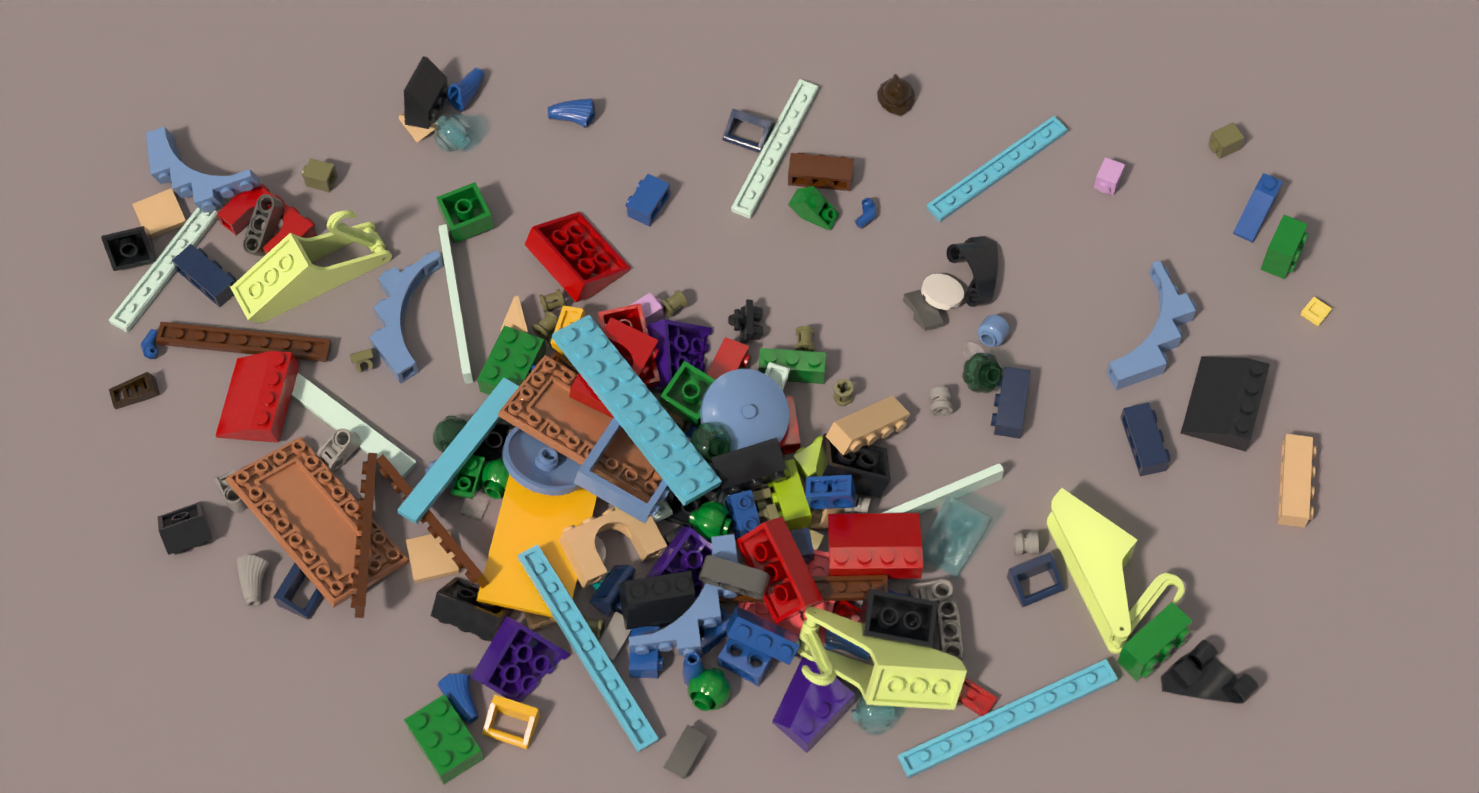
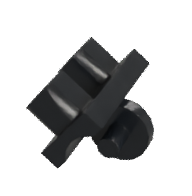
[728,299,763,344]

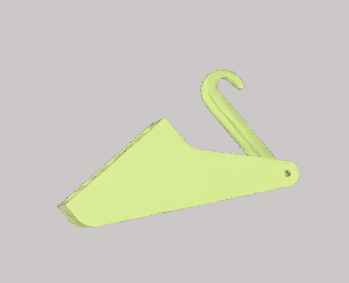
[230,210,392,323]
[1047,488,1185,654]
[797,607,967,710]

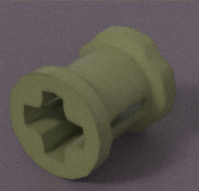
[539,289,565,313]
[661,290,688,317]
[532,311,558,340]
[795,326,815,352]
[833,379,854,406]
[582,615,605,639]

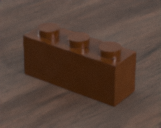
[788,153,854,191]

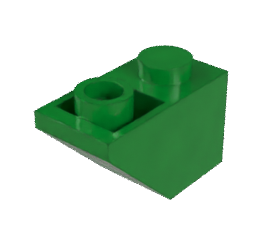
[788,186,840,230]
[451,455,486,499]

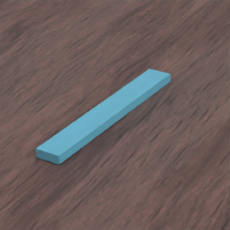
[926,116,1068,222]
[397,378,519,524]

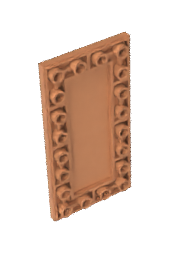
[498,355,697,503]
[226,436,408,608]

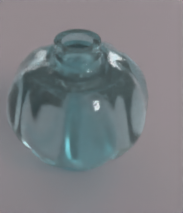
[434,114,472,152]
[851,695,896,735]

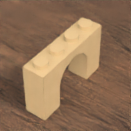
[558,508,667,588]

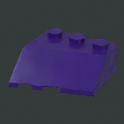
[647,319,712,391]
[645,527,712,601]
[471,616,570,703]
[772,657,855,753]

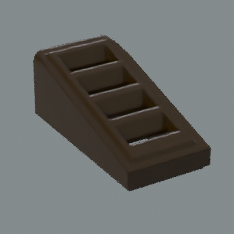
[109,372,160,409]

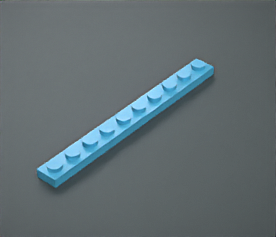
[517,544,659,753]
[897,659,1118,779]

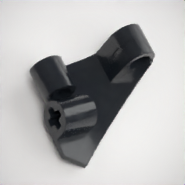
[946,236,998,307]
[1161,640,1259,704]

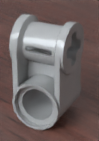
[317,428,360,471]
[213,468,247,513]
[907,579,953,608]

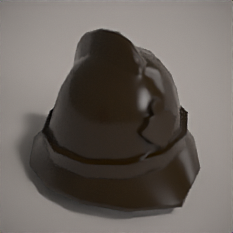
[877,74,915,116]

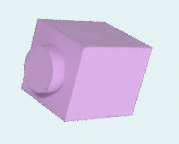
[1094,157,1125,195]
[631,293,664,326]

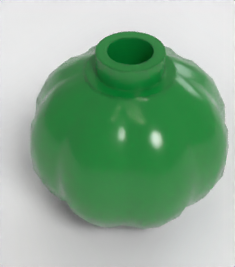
[481,459,509,499]
[689,501,733,544]
[688,668,731,711]

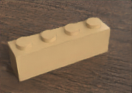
[826,396,910,455]
[1277,434,1316,528]

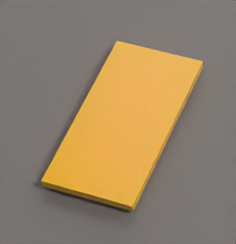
[477,472,602,618]

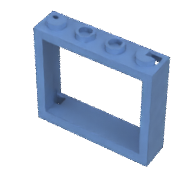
[574,418,670,523]

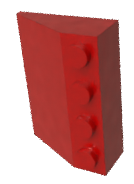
[524,212,631,302]
[215,351,300,443]
[828,513,923,579]

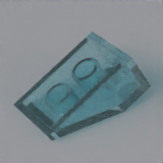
[922,495,993,577]

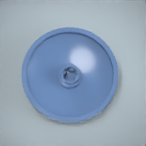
[700,369,789,454]
[502,427,582,496]

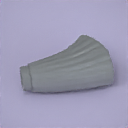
[236,554,270,607]

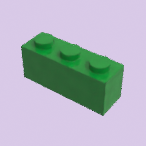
[758,348,826,384]

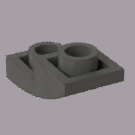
[903,289,944,331]
[663,724,708,779]

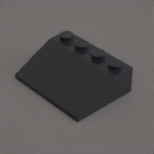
[1181,357,1270,452]

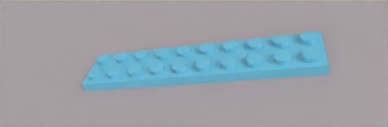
[552,315,722,506]

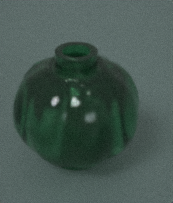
[962,353,1003,394]
[433,416,467,453]
[691,422,732,464]

